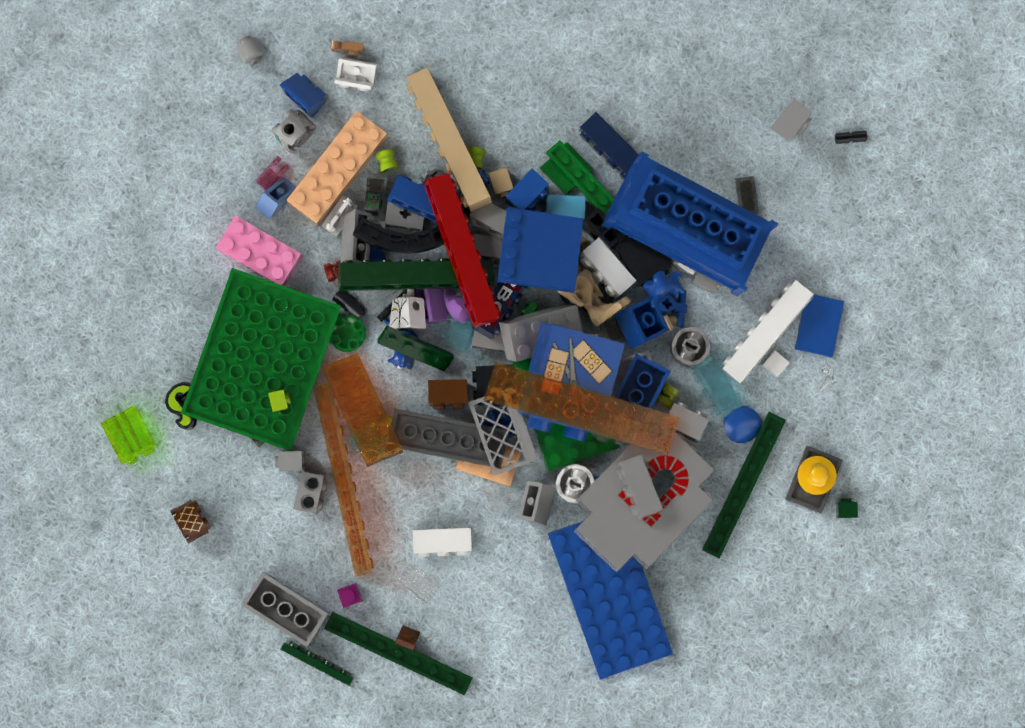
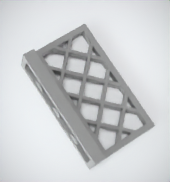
[468,387,538,476]

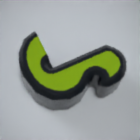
[165,382,197,430]

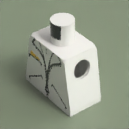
[389,289,426,330]

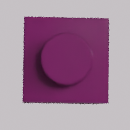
[337,583,363,608]

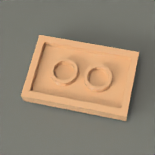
[455,445,521,487]

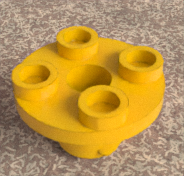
[797,456,837,495]

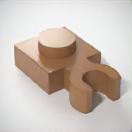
[331,41,364,57]

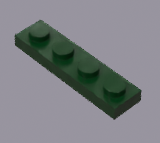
[377,325,454,372]
[280,641,354,686]

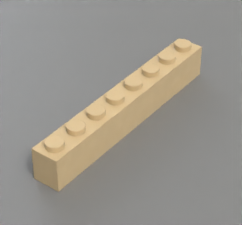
[406,68,492,212]

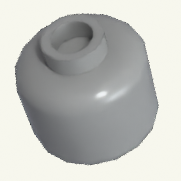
[236,36,264,65]

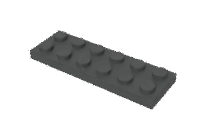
[387,409,508,469]

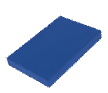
[795,295,844,358]

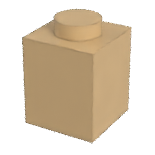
[488,167,513,199]

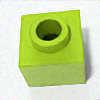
[268,390,291,412]

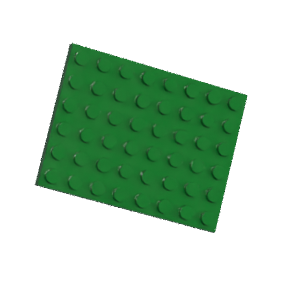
[180,268,341,451]

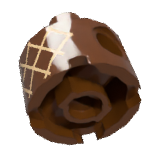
[170,499,211,544]

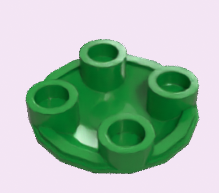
[330,314,366,352]

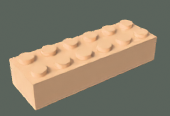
[286,111,388,226]

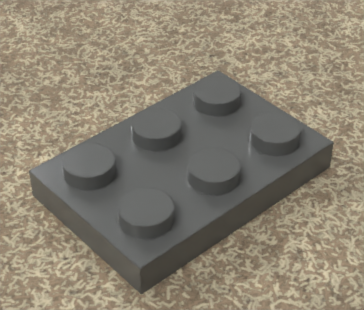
[785,446,843,514]

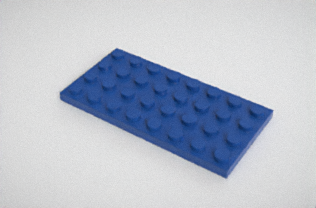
[548,520,673,680]

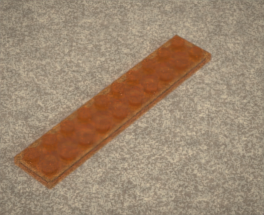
[484,361,680,455]
[314,383,374,577]

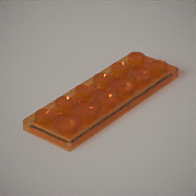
[322,353,403,467]

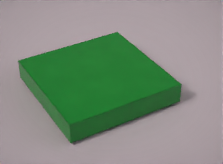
[540,142,593,195]

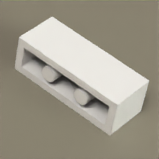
[579,238,636,299]
[413,528,472,557]

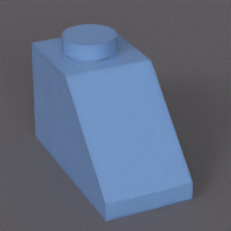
[255,177,296,219]

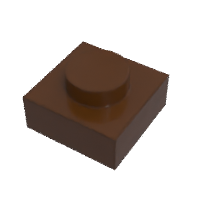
[395,625,420,650]

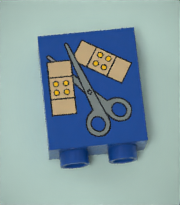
[518,322,625,442]

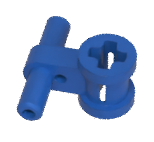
[657,289,688,328]

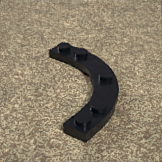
[353,195,471,254]

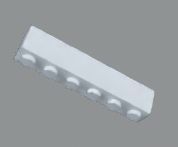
[722,280,814,385]

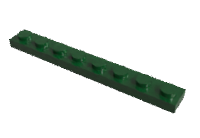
[702,412,786,559]
[324,611,473,696]

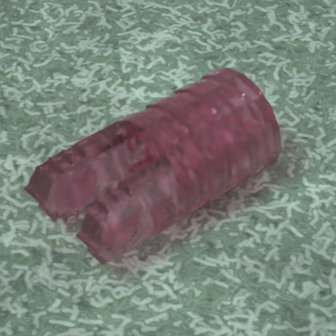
[255,156,290,191]

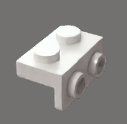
[334,57,377,92]

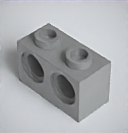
[293,471,328,514]

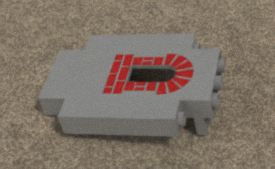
[574,430,714,572]

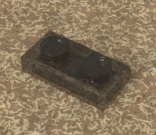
[735,176,759,215]

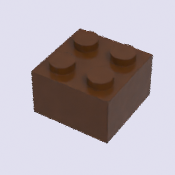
[428,379,468,410]

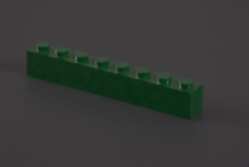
[337,258,494,291]

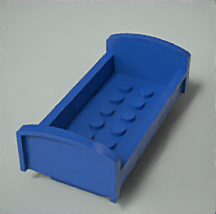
[602,151,779,296]

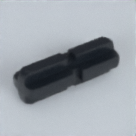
[834,130,868,144]

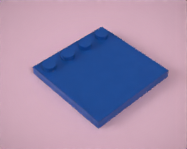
[497,207,583,293]

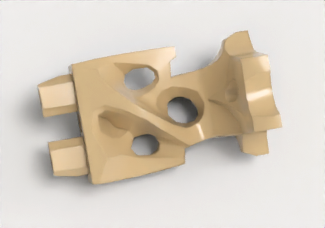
[558,267,631,328]

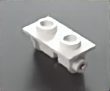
[321,196,358,237]

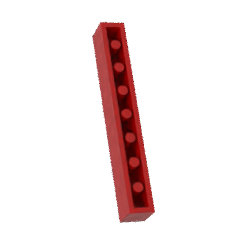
[424,173,500,328]

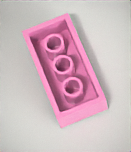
[216,215,303,286]

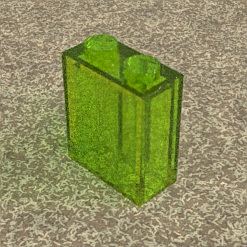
[100,405,158,466]

